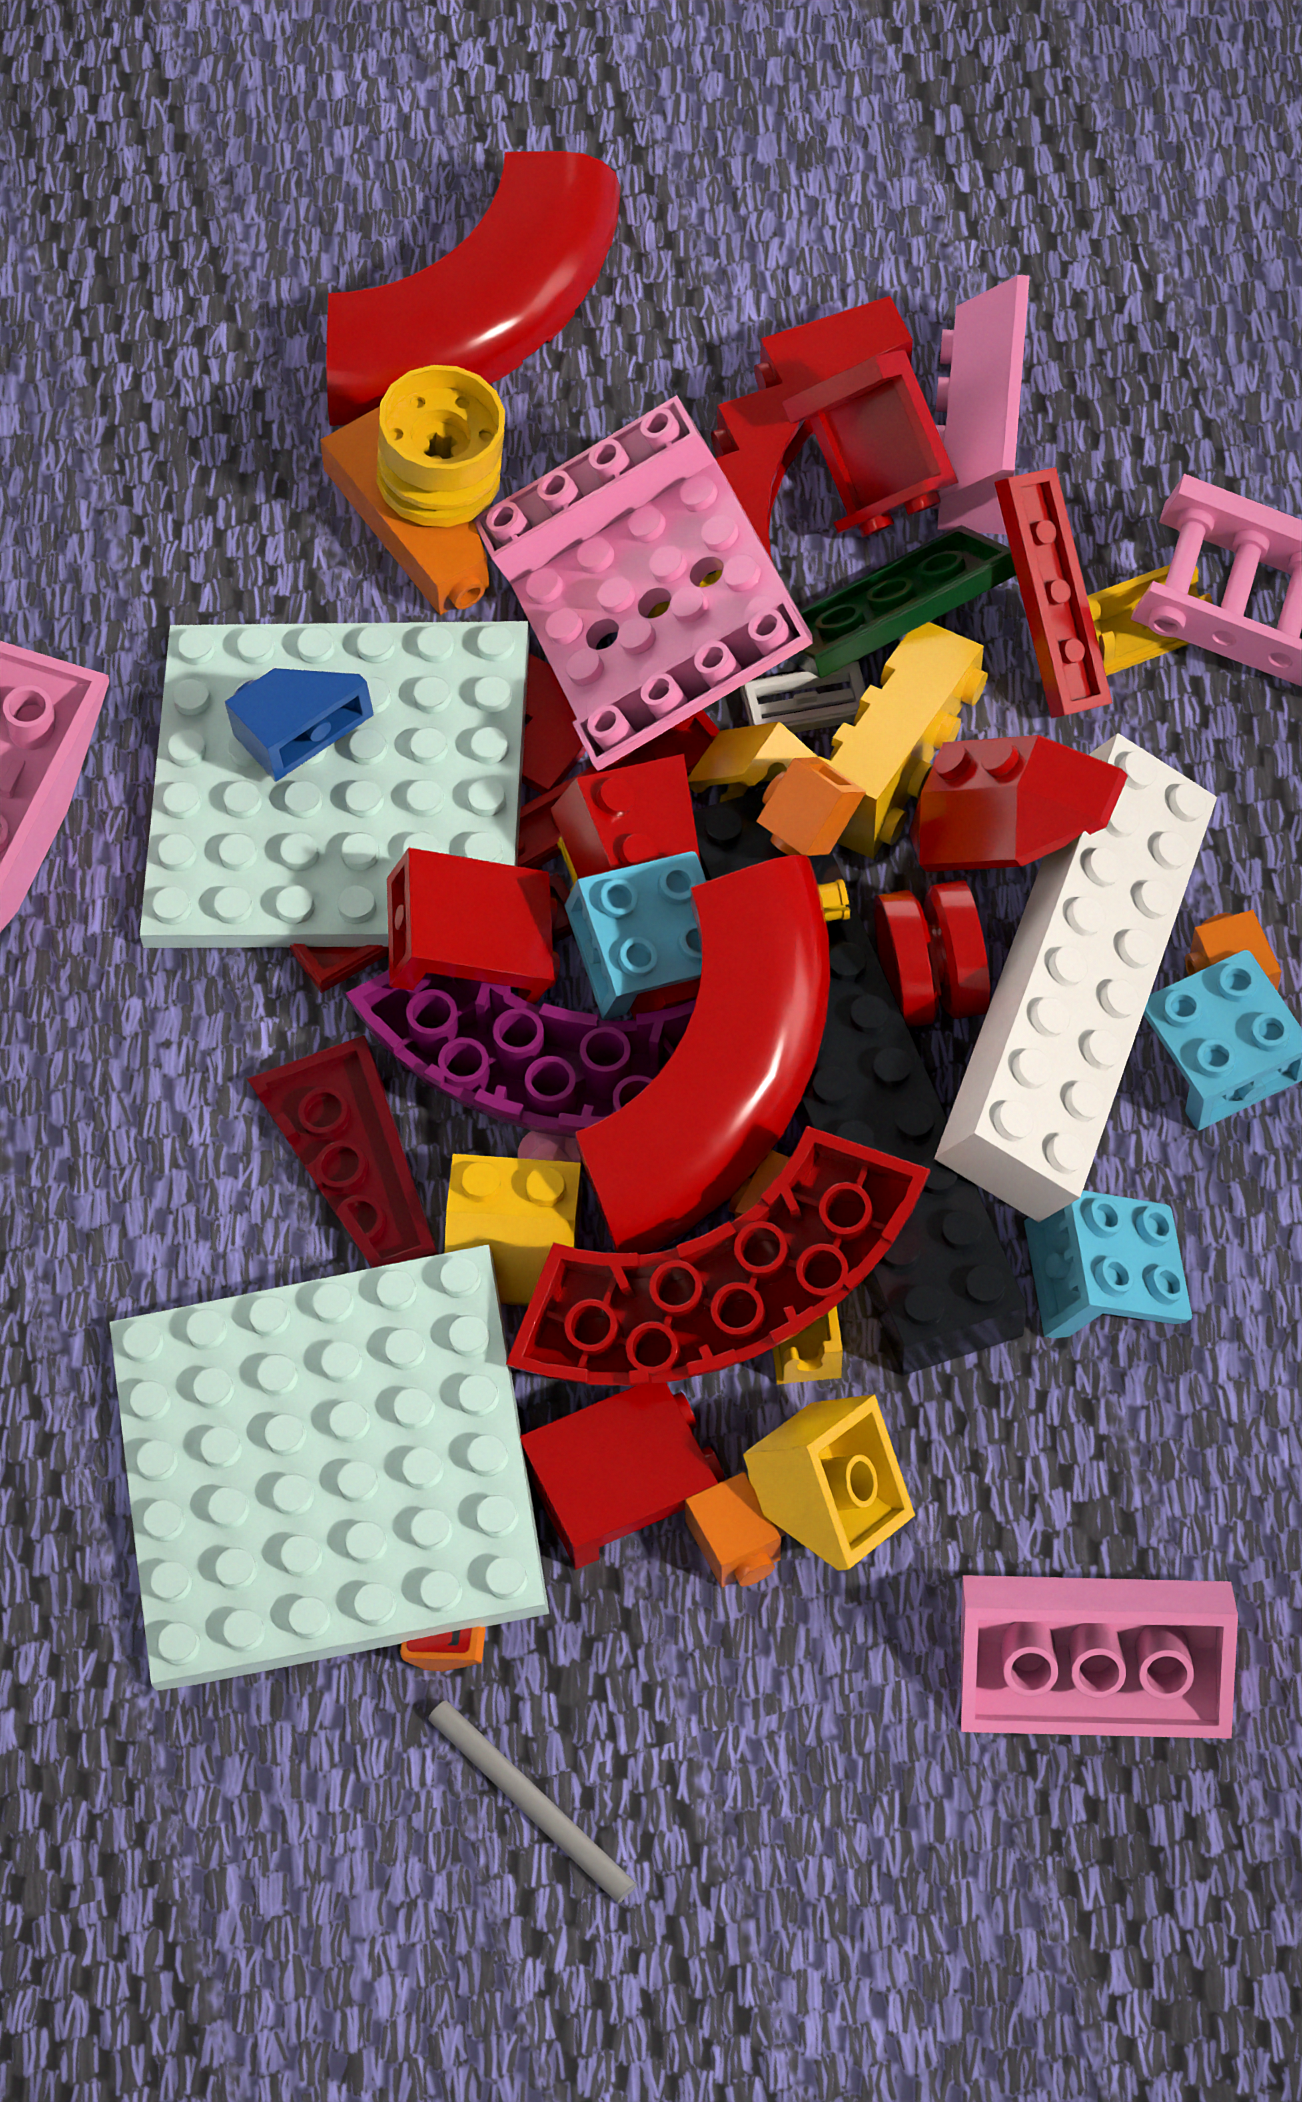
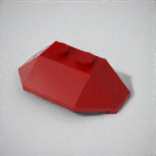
[909,735,1128,872]

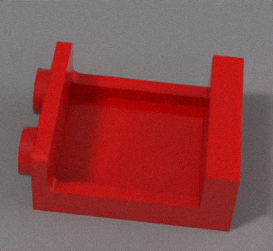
[782,349,959,537]
[387,847,560,1005]
[520,1382,725,1570]

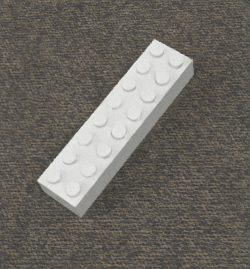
[934,733,1217,1223]

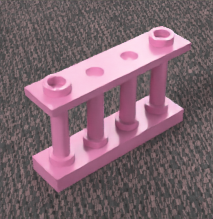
[1131,474,1302,687]

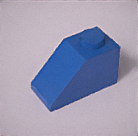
[224,668,374,782]

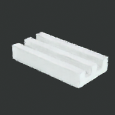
[740,661,866,733]

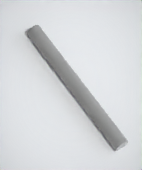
[428,1700,637,1904]

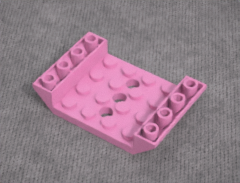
[473,395,813,771]

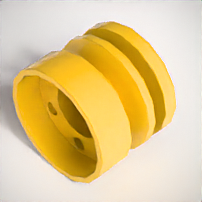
[376,365,505,527]

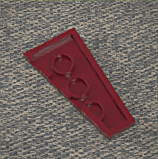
[246,1035,439,1268]

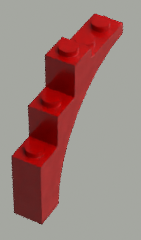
[711,296,913,566]

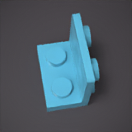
[564,851,706,1020]
[1143,950,1302,1131]
[1024,1190,1192,1338]

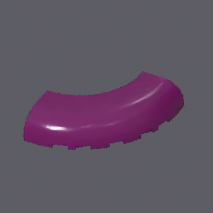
[345,970,696,1139]

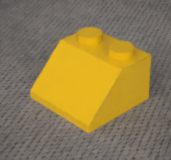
[444,1154,583,1306]
[743,1394,915,1571]

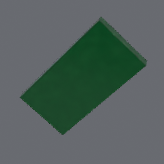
[787,525,1016,679]

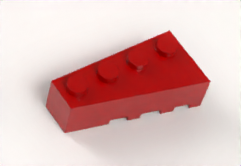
[551,753,701,1020]

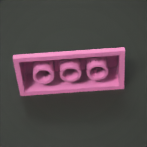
[929,275,1029,535]
[961,1575,1238,1739]

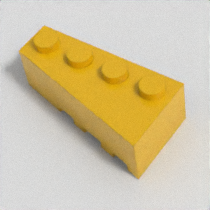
[818,622,988,859]

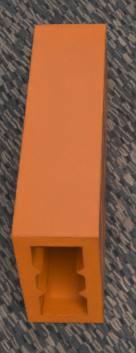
[320,406,489,615]

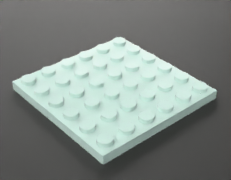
[140,621,530,948]
[110,1244,549,1691]

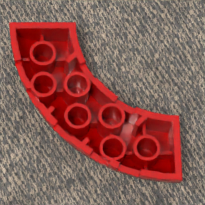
[326,151,621,426]
[575,855,830,1255]
[506,1126,931,1386]

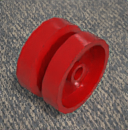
[873,880,990,1028]

